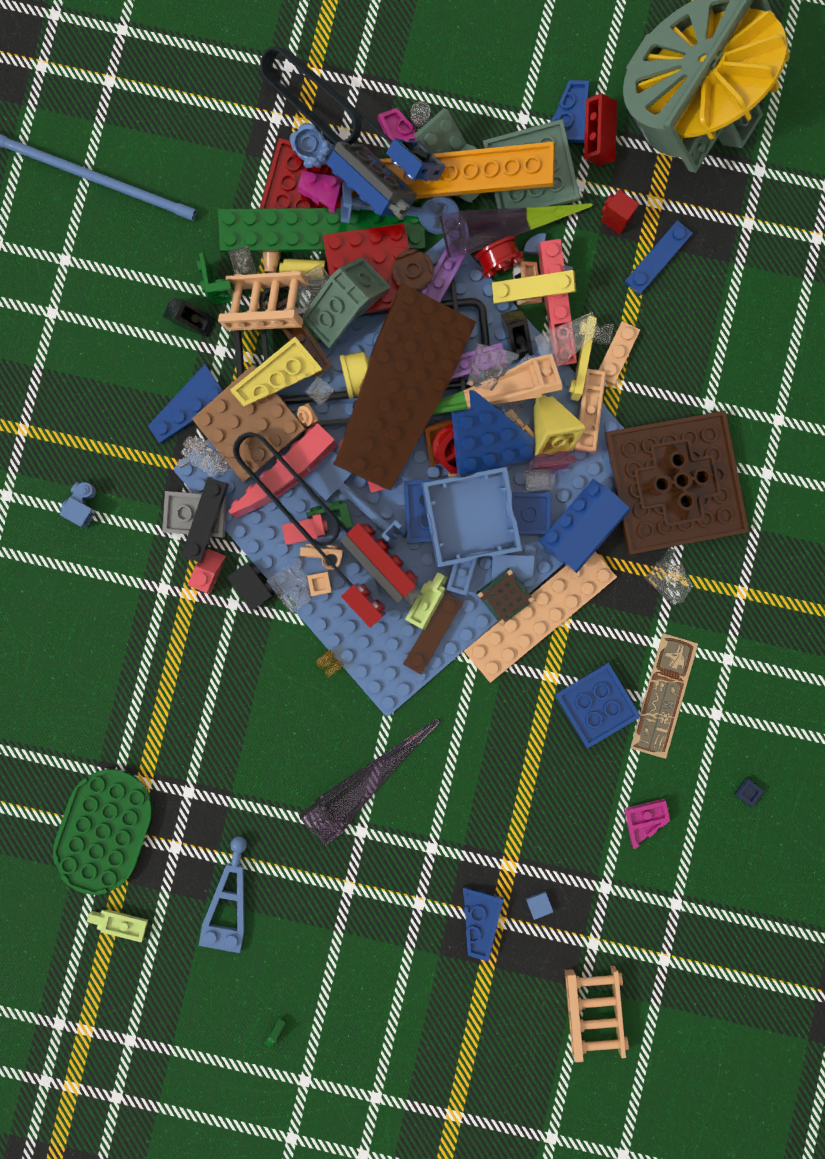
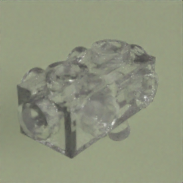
[177,436,230,479]

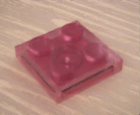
[528,451,575,473]

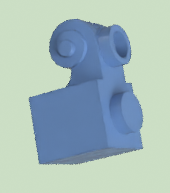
[59,482,97,529]

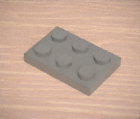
[163,491,227,537]

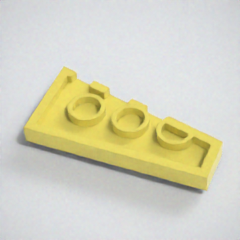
[230,337,322,407]

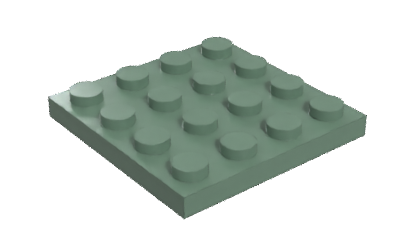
[483,119,580,221]

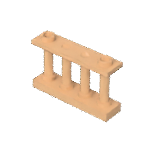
[218,270,309,331]
[565,966,629,1062]

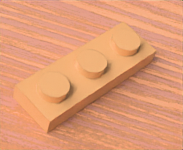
[598,321,640,386]

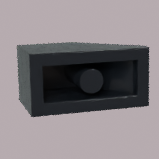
[163,298,215,337]
[501,308,533,361]

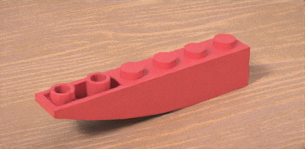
[538,239,577,366]
[228,423,338,518]

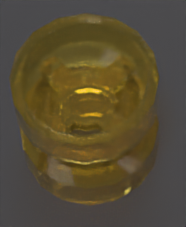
[315,649,343,678]

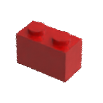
[601,190,639,234]

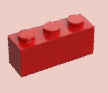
[584,93,617,166]

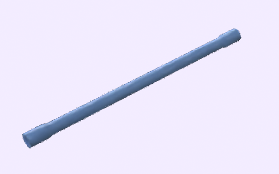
[0,134,197,221]

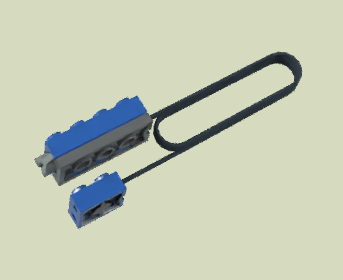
[260,47,446,220]

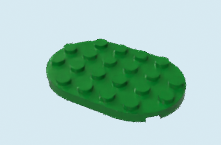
[53,769,153,895]

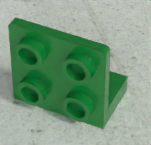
[197,252,234,305]

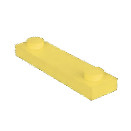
[492,270,576,304]
[568,316,597,401]

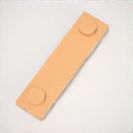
[575,369,606,453]

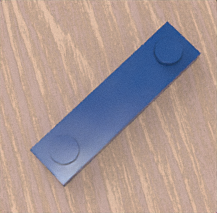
[624,220,693,296]

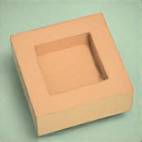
[307,572,332,596]

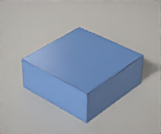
[526,891,553,920]

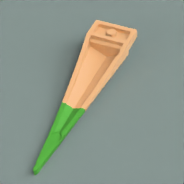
[432,354,562,415]

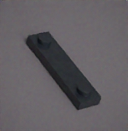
[181,477,229,563]

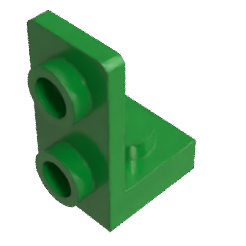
[306,501,353,530]

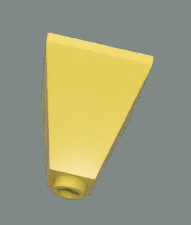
[533,395,585,458]

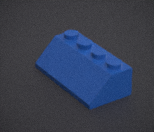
[539,479,631,573]

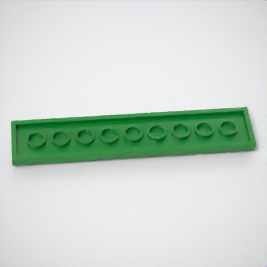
[218,208,425,253]

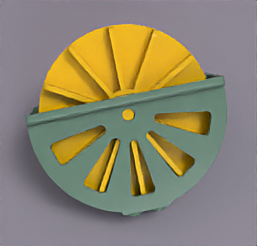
[623,0,790,173]

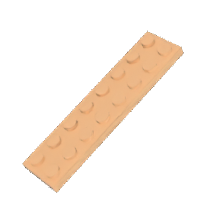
[464,551,617,683]

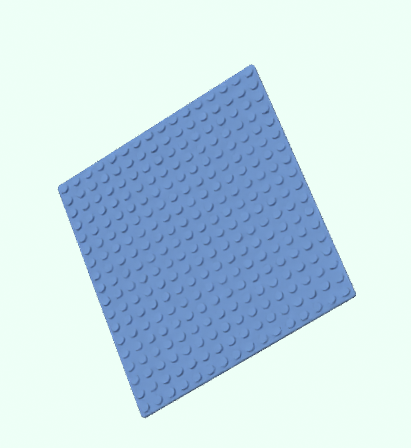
[174,234,659,716]

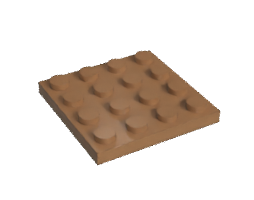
[192,365,307,483]

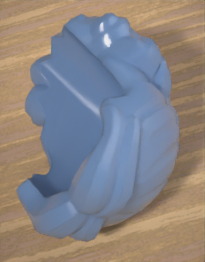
[290,123,335,168]

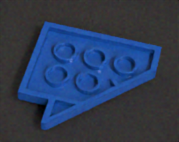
[451,390,535,476]

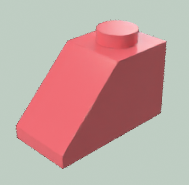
[188,549,227,594]

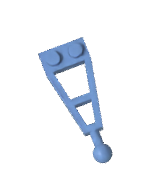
[199,836,247,953]

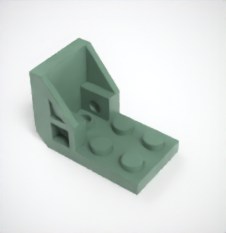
[413,108,481,203]
[301,257,391,348]

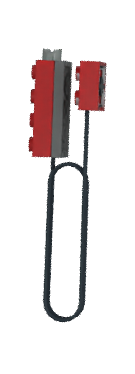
[233,432,423,628]

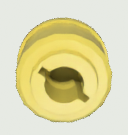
[339,351,370,399]

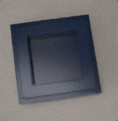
[734,778,764,807]

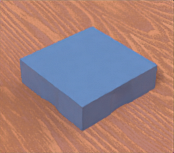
[421,467,522,567]

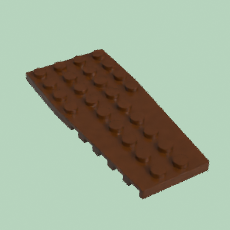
[333,283,476,490]

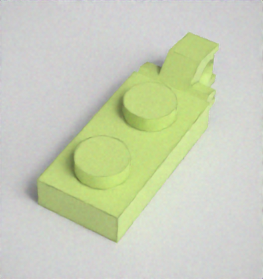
[405,572,448,630]
[87,909,148,942]

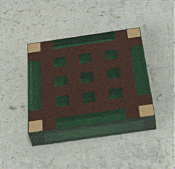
[476,568,534,625]

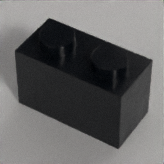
[227,562,274,611]

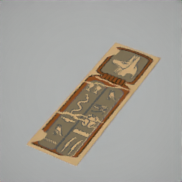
[630,633,698,759]

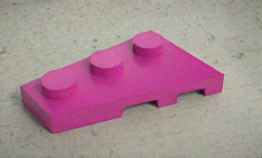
[377,108,416,142]

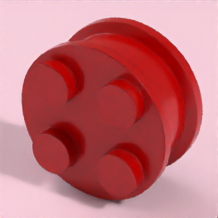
[474,235,524,279]
[432,424,457,474]

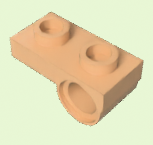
[300,544,344,571]

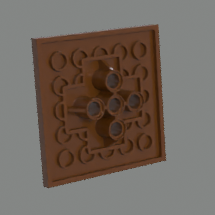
[604,411,749,555]

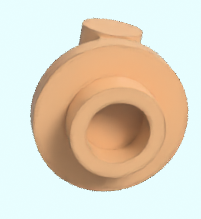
[297,403,319,426]

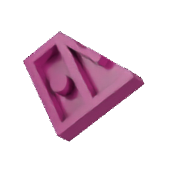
[298,171,342,214]
[623,799,670,849]

